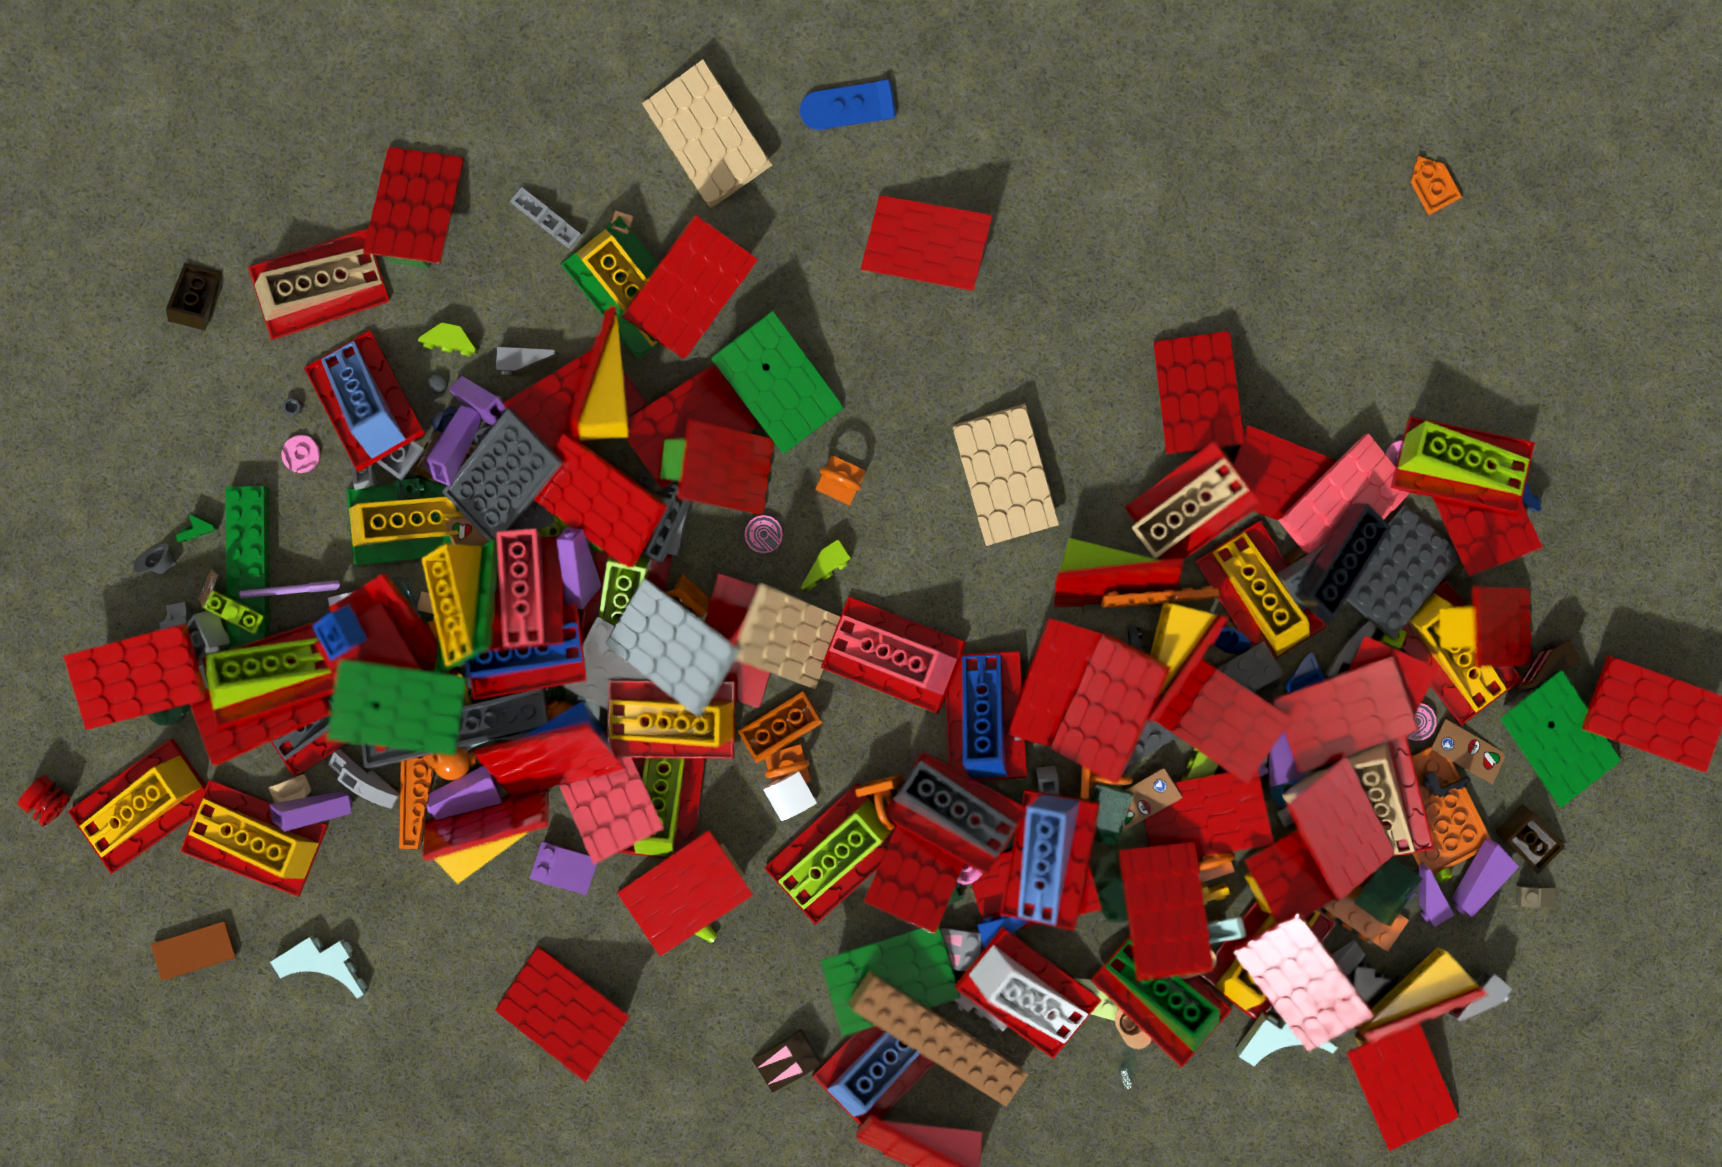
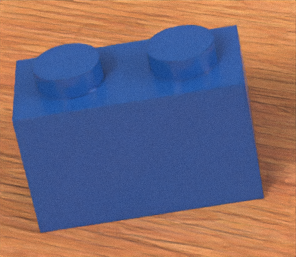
[313,605,367,661]

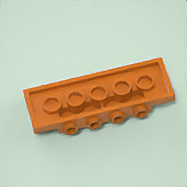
[1322,885,1409,952]

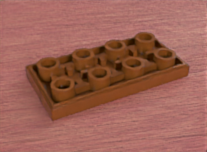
[150,921,237,981]

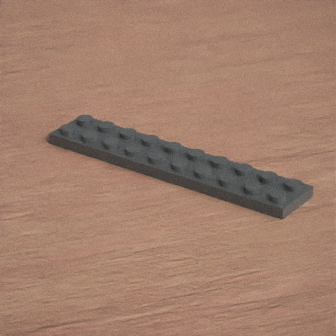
[1125,641,1284,768]
[361,689,549,769]

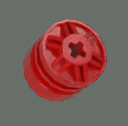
[17,775,71,827]

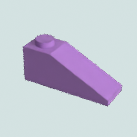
[1419,863,1454,927]

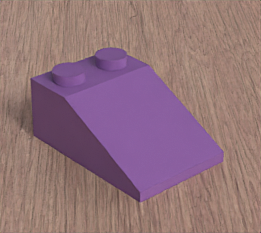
[530,840,597,895]

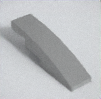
[510,187,583,251]
[1325,619,1376,678]

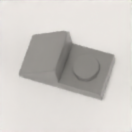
[352,463,378,490]

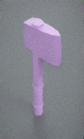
[239,580,340,599]

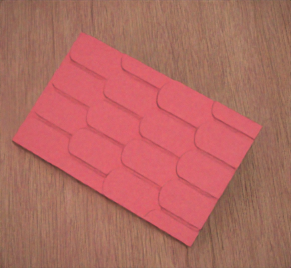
[1278,433,1410,554]
[559,730,664,864]

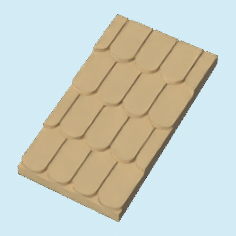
[642,59,773,208]
[953,403,1059,546]
[735,584,840,689]

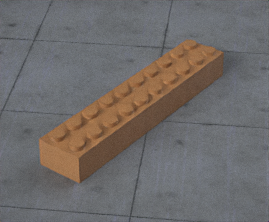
[848,971,1028,1107]

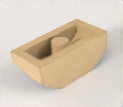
[268,773,312,803]

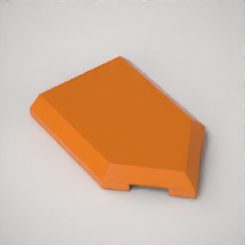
[1410,156,1462,215]

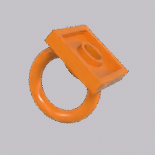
[815,455,866,506]
[665,574,711,618]
[764,744,811,783]
[1081,766,1133,799]
[856,774,904,830]
[1197,851,1236,883]

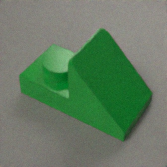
[175,514,218,543]

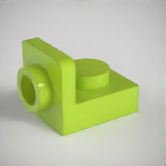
[1378,629,1406,650]

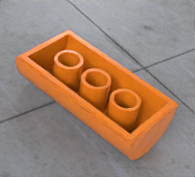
[738,691,823,763]

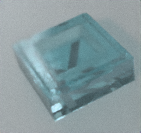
[1118,1067,1132,1090]

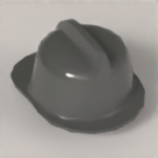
[133,543,177,574]

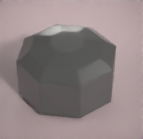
[428,375,447,393]
[282,397,303,417]

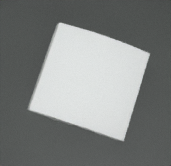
[763,770,817,821]

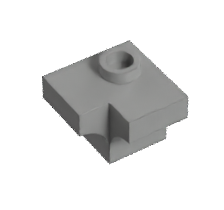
[159,602,192,629]

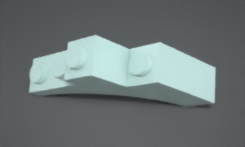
[1207,917,1246,944]
[270,935,367,998]
[1236,1013,1337,1067]

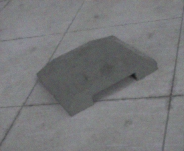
[627,473,691,563]

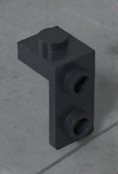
[1422,771,1471,798]

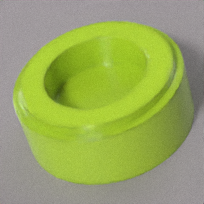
[1434,868,1453,884]

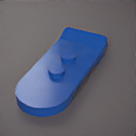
[800,80,897,130]

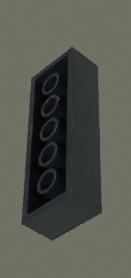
[1295,503,1391,620]

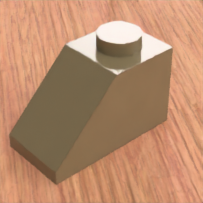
[1516,885,1555,908]

